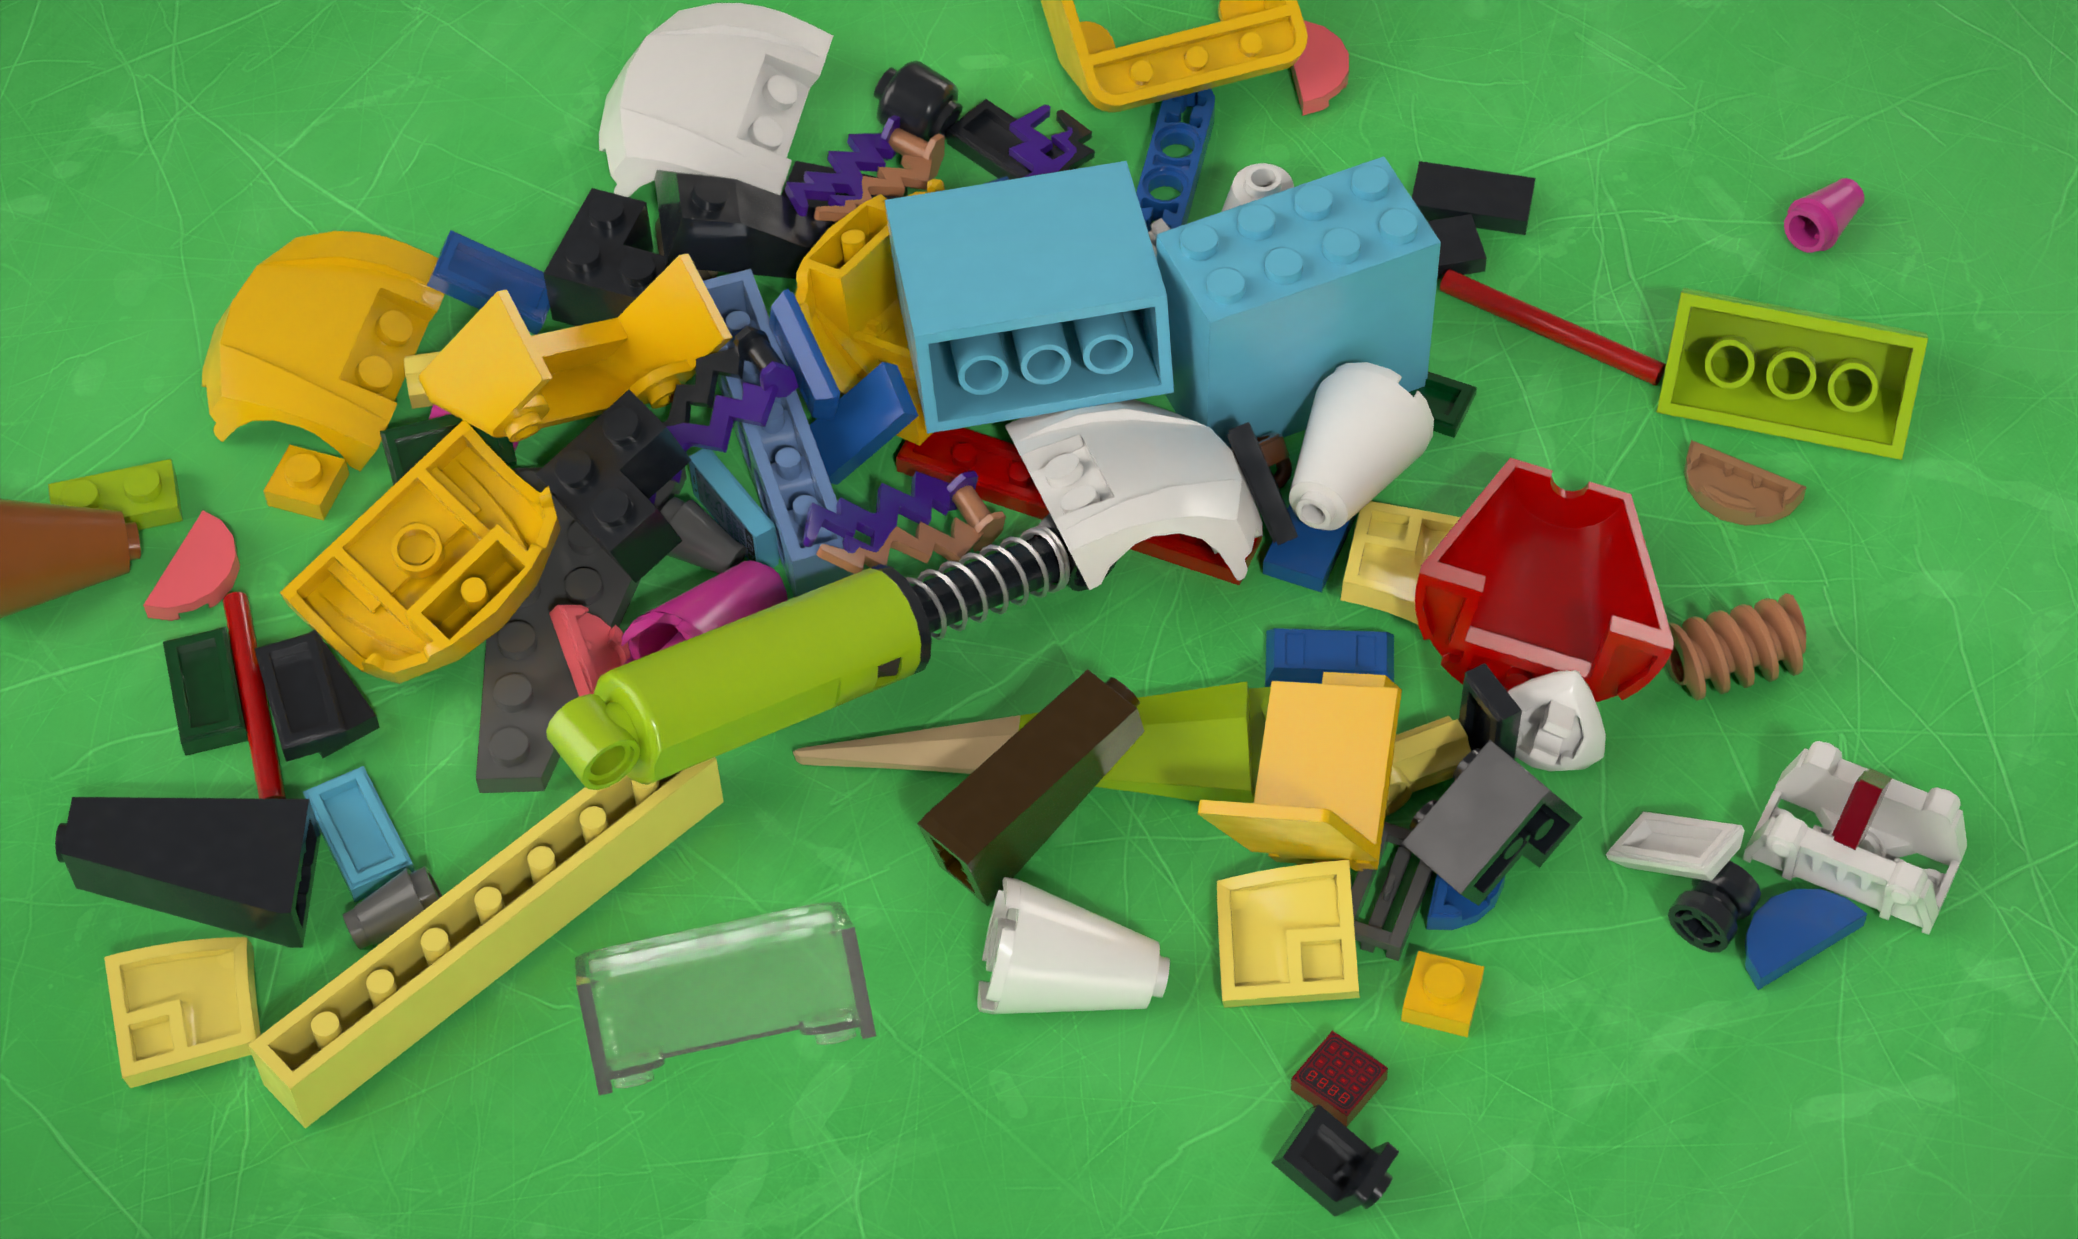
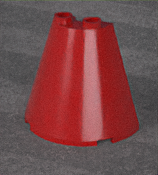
[1415,457,1674,702]

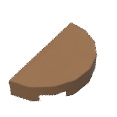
[1684,440,1806,526]

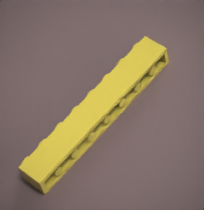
[248,757,724,1129]

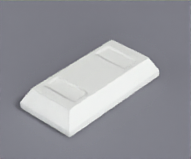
[1606,811,1745,881]

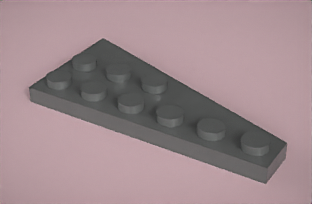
[476,467,687,793]

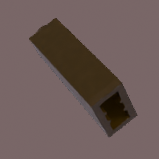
[917,669,1144,906]

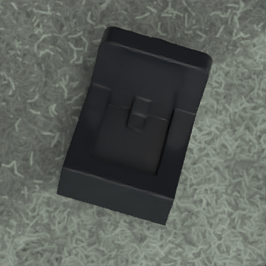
[1271,1104,1399,1216]

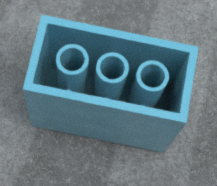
[1156,156,1441,448]
[885,161,1174,434]

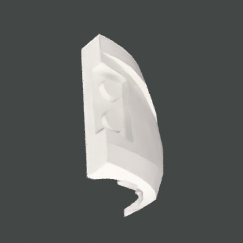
[599,3,833,197]
[1005,399,1262,590]

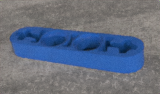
[1136,89,1215,248]

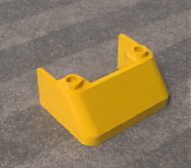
[1041,0,1308,113]
[418,253,733,442]

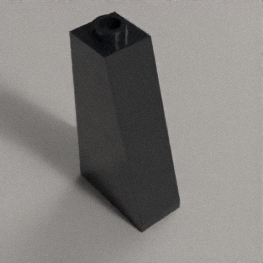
[55,797,321,948]

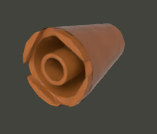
[0,499,141,618]

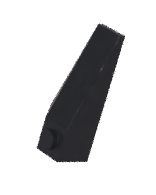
[655,170,838,279]

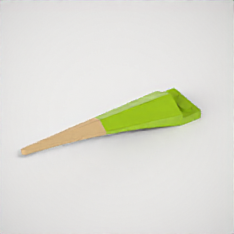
[793,681,1271,803]

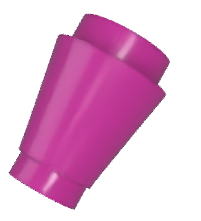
[1784,178,1865,253]

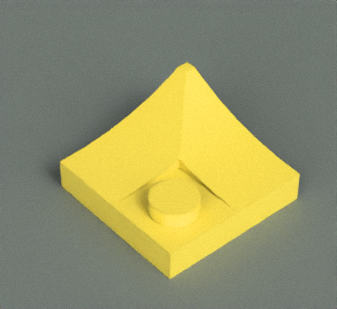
[1340,501,1461,625]
[1217,860,1360,1008]
[104,937,261,1088]

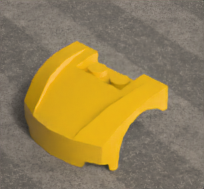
[795,179,945,446]
[201,231,445,471]
[280,420,561,684]

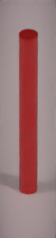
[1440,269,1666,386]
[223,592,286,799]

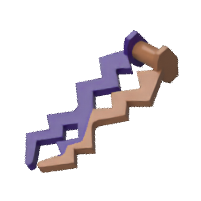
[785,115,945,221]
[803,471,1006,574]

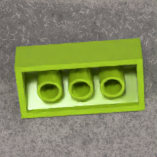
[1656,288,1928,460]

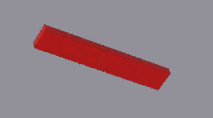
[896,428,1263,586]

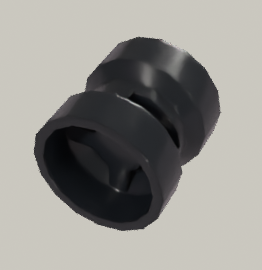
[1668,860,1761,952]

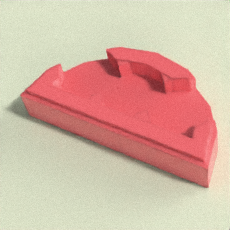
[1290,20,1349,116]
[143,511,240,621]
[549,605,631,696]

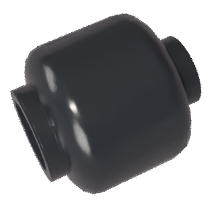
[874,61,963,142]

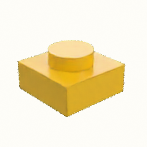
[263,445,349,521]
[1401,951,1485,1038]

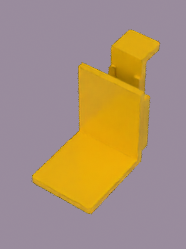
[1198,672,1402,871]

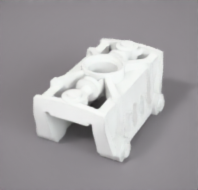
[1743,741,1967,935]

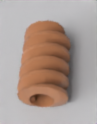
[1665,593,1806,701]

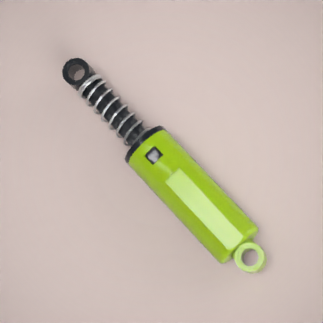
[546,513,1117,790]

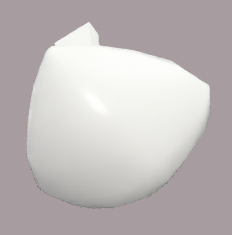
[1507,670,1606,771]

